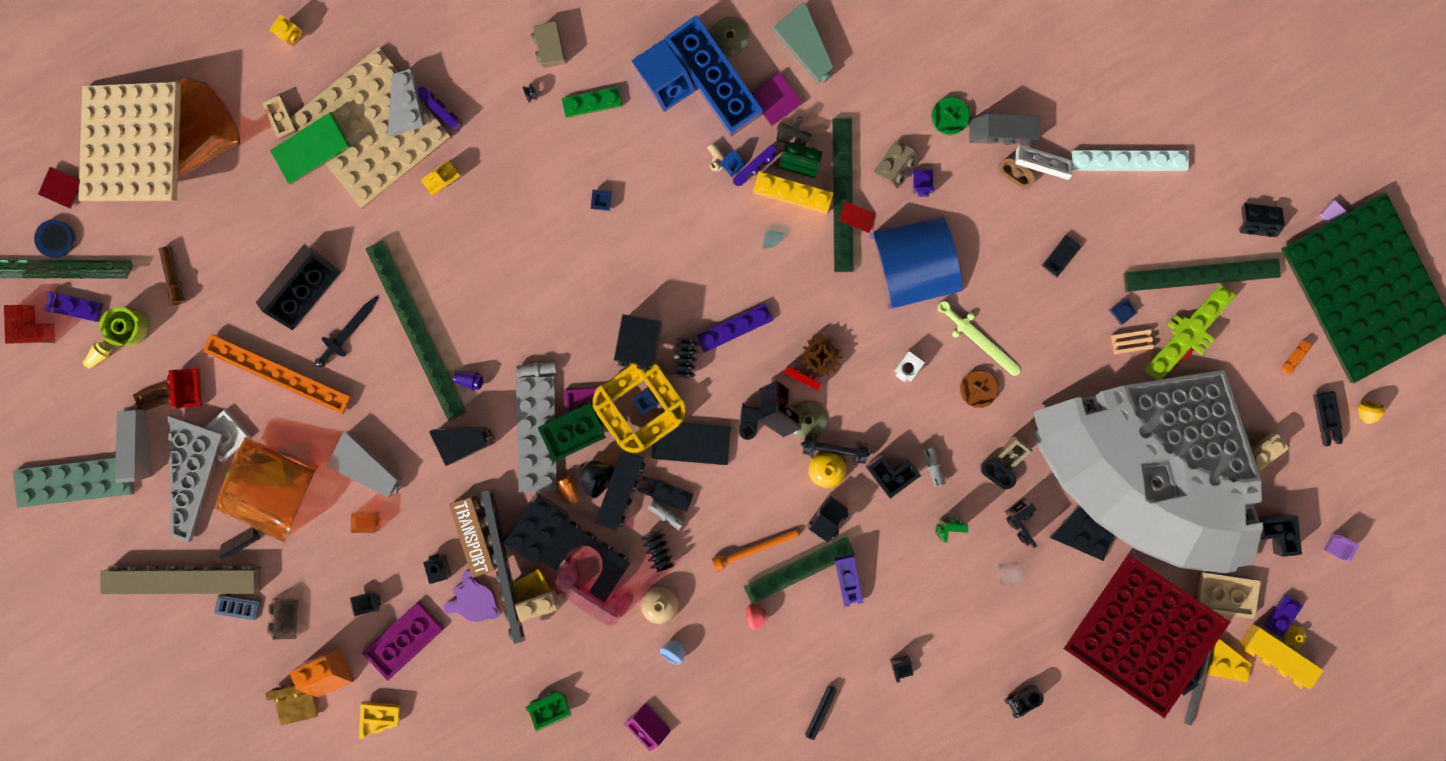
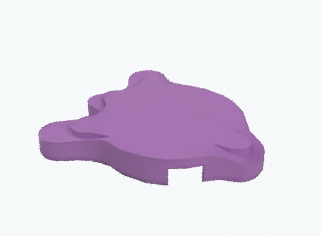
[443,570,500,622]

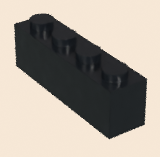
[595,450,646,531]

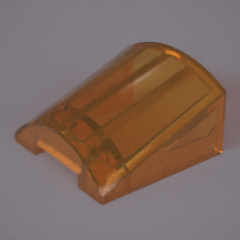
[175,76,241,179]
[214,437,319,543]

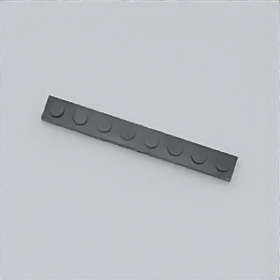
[480,490,526,644]

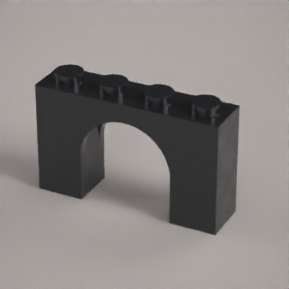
[540,521,630,603]

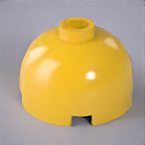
[808,451,846,488]

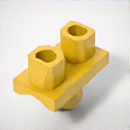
[421,160,461,196]

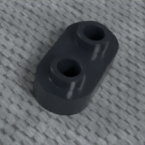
[980,459,1016,490]

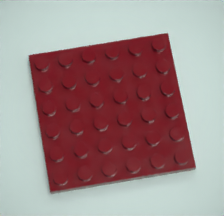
[1063,554,1231,719]

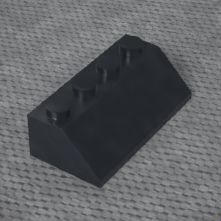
[256,243,341,330]

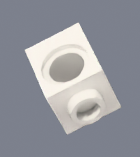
[894,351,925,382]

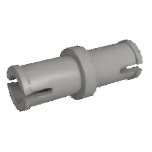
[516,361,556,377]
[922,447,946,487]
[647,499,686,530]

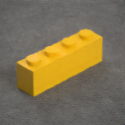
[753,172,833,214]
[1239,624,1324,690]

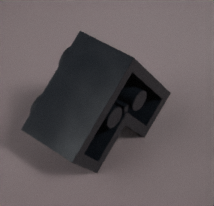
[758,380,801,437]
[865,455,921,499]
[807,495,849,543]
[1258,514,1302,557]

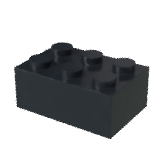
[503,492,569,564]

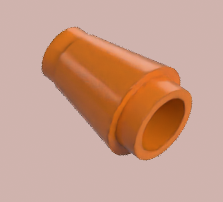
[557,475,579,505]

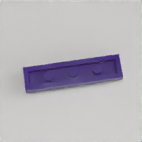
[696,304,773,353]

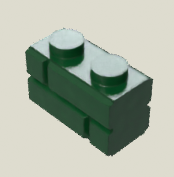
[778,141,823,178]

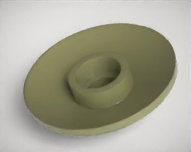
[711,17,749,56]
[794,401,827,439]

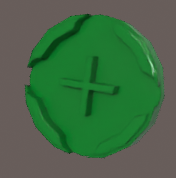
[931,96,970,136]

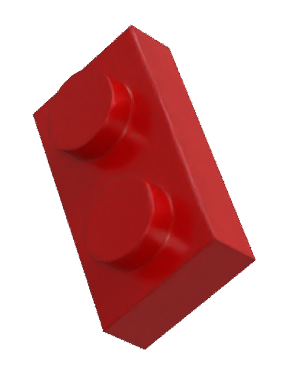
[783,365,821,391]

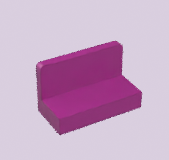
[624,704,671,751]

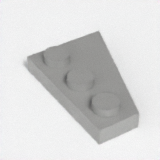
[387,69,426,136]

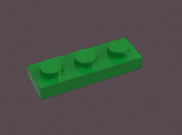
[562,87,622,118]

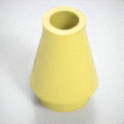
[83,341,111,369]

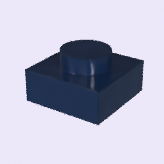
[590,189,612,211]
[1109,298,1138,325]
[632,389,659,415]

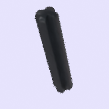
[805,685,837,740]

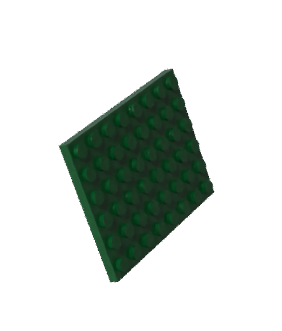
[1281,192,1446,383]

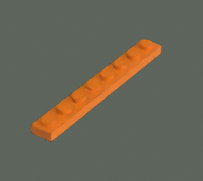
[203,334,352,414]

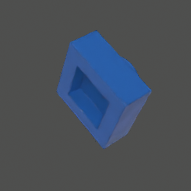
[719,150,745,177]

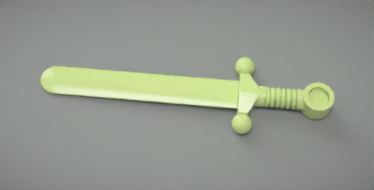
[937,302,1021,376]

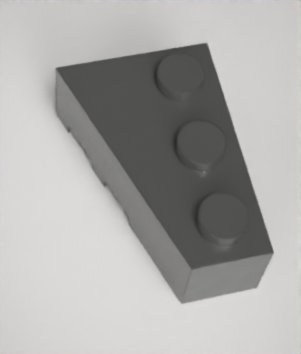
[969,113,1040,146]

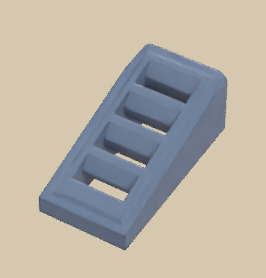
[214,594,260,620]

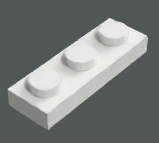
[1015,144,1073,180]

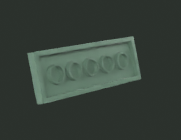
[13,458,134,508]

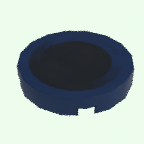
[34,220,75,258]

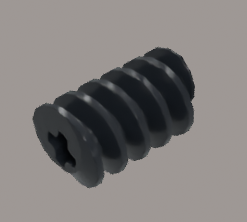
[671,338,700,378]
[641,529,675,572]

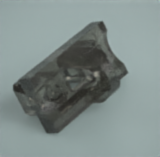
[776,115,812,146]

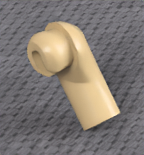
[707,142,725,171]

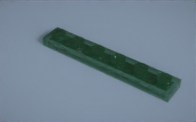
[744,536,855,604]

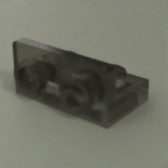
[267,598,299,640]

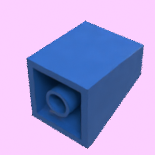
[631,39,696,112]

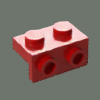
[167,368,202,408]

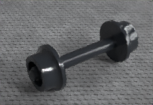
[800,433,870,465]

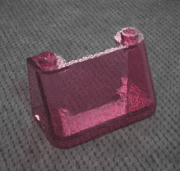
[553,556,634,626]

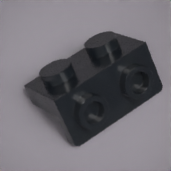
[1239,203,1285,237]

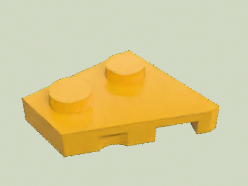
[1207,639,1251,682]
[359,701,401,739]

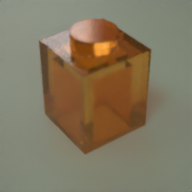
[351,511,382,533]

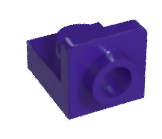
[913,169,935,197]

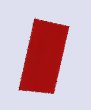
[839,201,875,234]

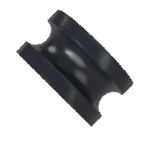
[523,83,538,103]

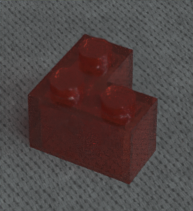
[4,305,55,344]

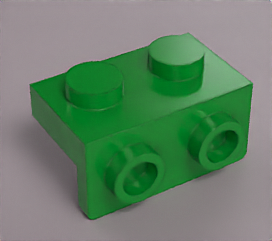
[935,517,969,543]
[525,691,572,732]

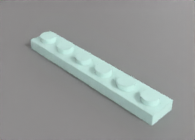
[1071,150,1189,171]

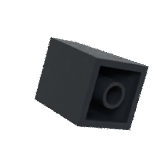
[614,314,662,371]
[429,427,495,466]

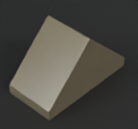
[994,436,1033,470]

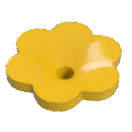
[1283,624,1307,649]

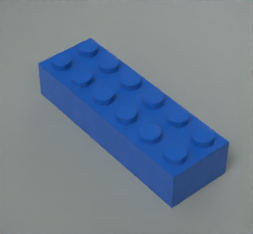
[664,15,763,137]

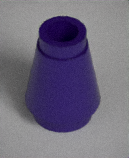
[453,372,484,391]

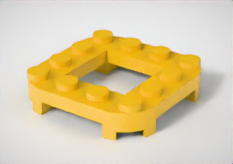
[593,363,685,453]

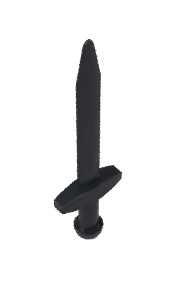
[315,296,378,368]

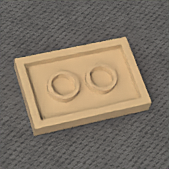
[1197,572,1261,619]

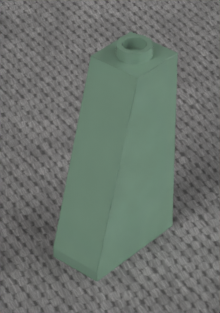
[773,2,833,84]

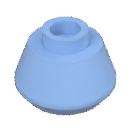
[660,640,685,665]

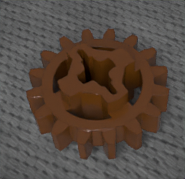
[801,335,843,377]

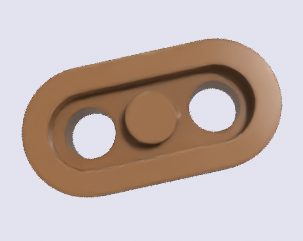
[998,158,1034,189]

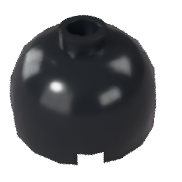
[578,459,615,498]

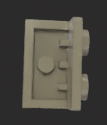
[874,140,919,188]

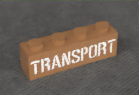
[449,496,497,578]

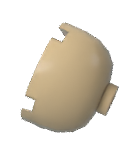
[640,585,679,624]

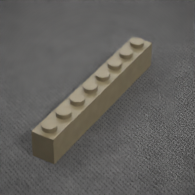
[100,564,261,594]

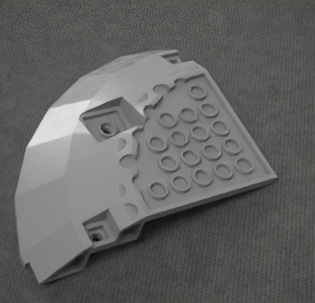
[1033,370,1263,573]

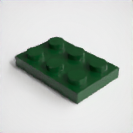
[537,403,606,462]

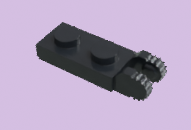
[1313,391,1343,447]
[638,476,694,512]

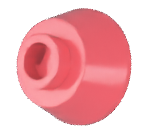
[746,604,768,630]

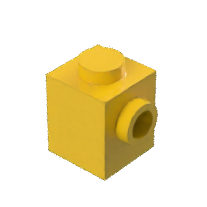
[269,14,303,47]

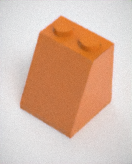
[289,647,354,697]

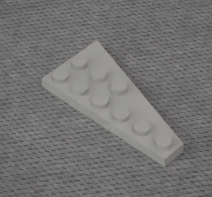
[168,415,224,543]

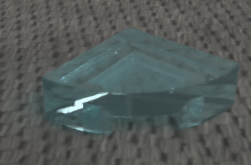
[762,229,785,249]

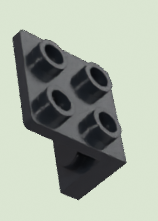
[1005,499,1037,548]

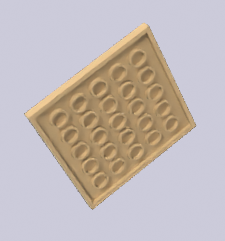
[290,47,452,209]
[79,82,181,202]

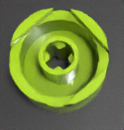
[99,307,148,346]

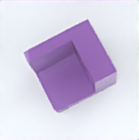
[1323,533,1360,562]

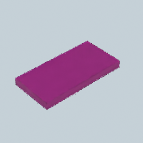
[362,601,445,681]

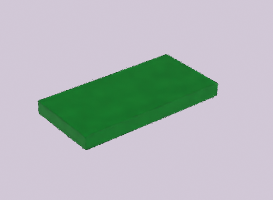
[270,112,351,184]

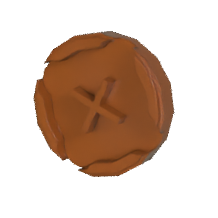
[960,370,999,408]

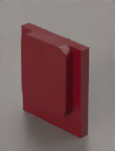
[38,167,80,209]

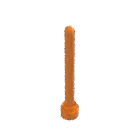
[711,530,800,572]

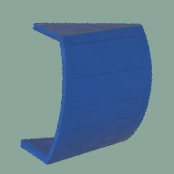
[869,217,962,310]

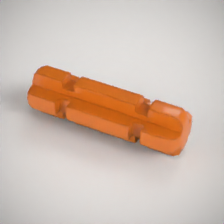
[1281,340,1312,375]

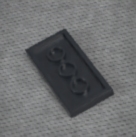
[651,423,731,465]

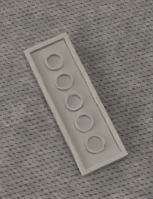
[516,377,558,492]

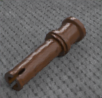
[158,246,186,306]

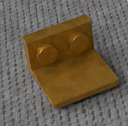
[265,683,318,725]

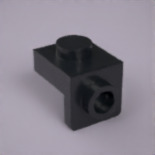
[349,591,381,617]

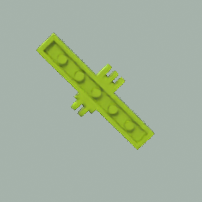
[1144,284,1236,380]

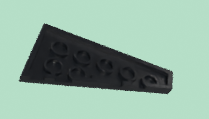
[1049,505,1115,561]

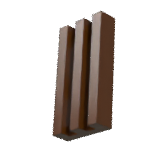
[133,382,170,411]

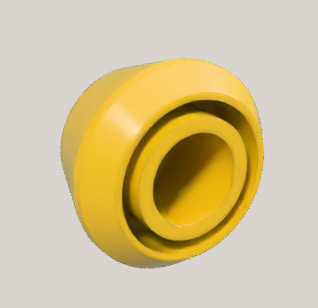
[1357,400,1386,424]

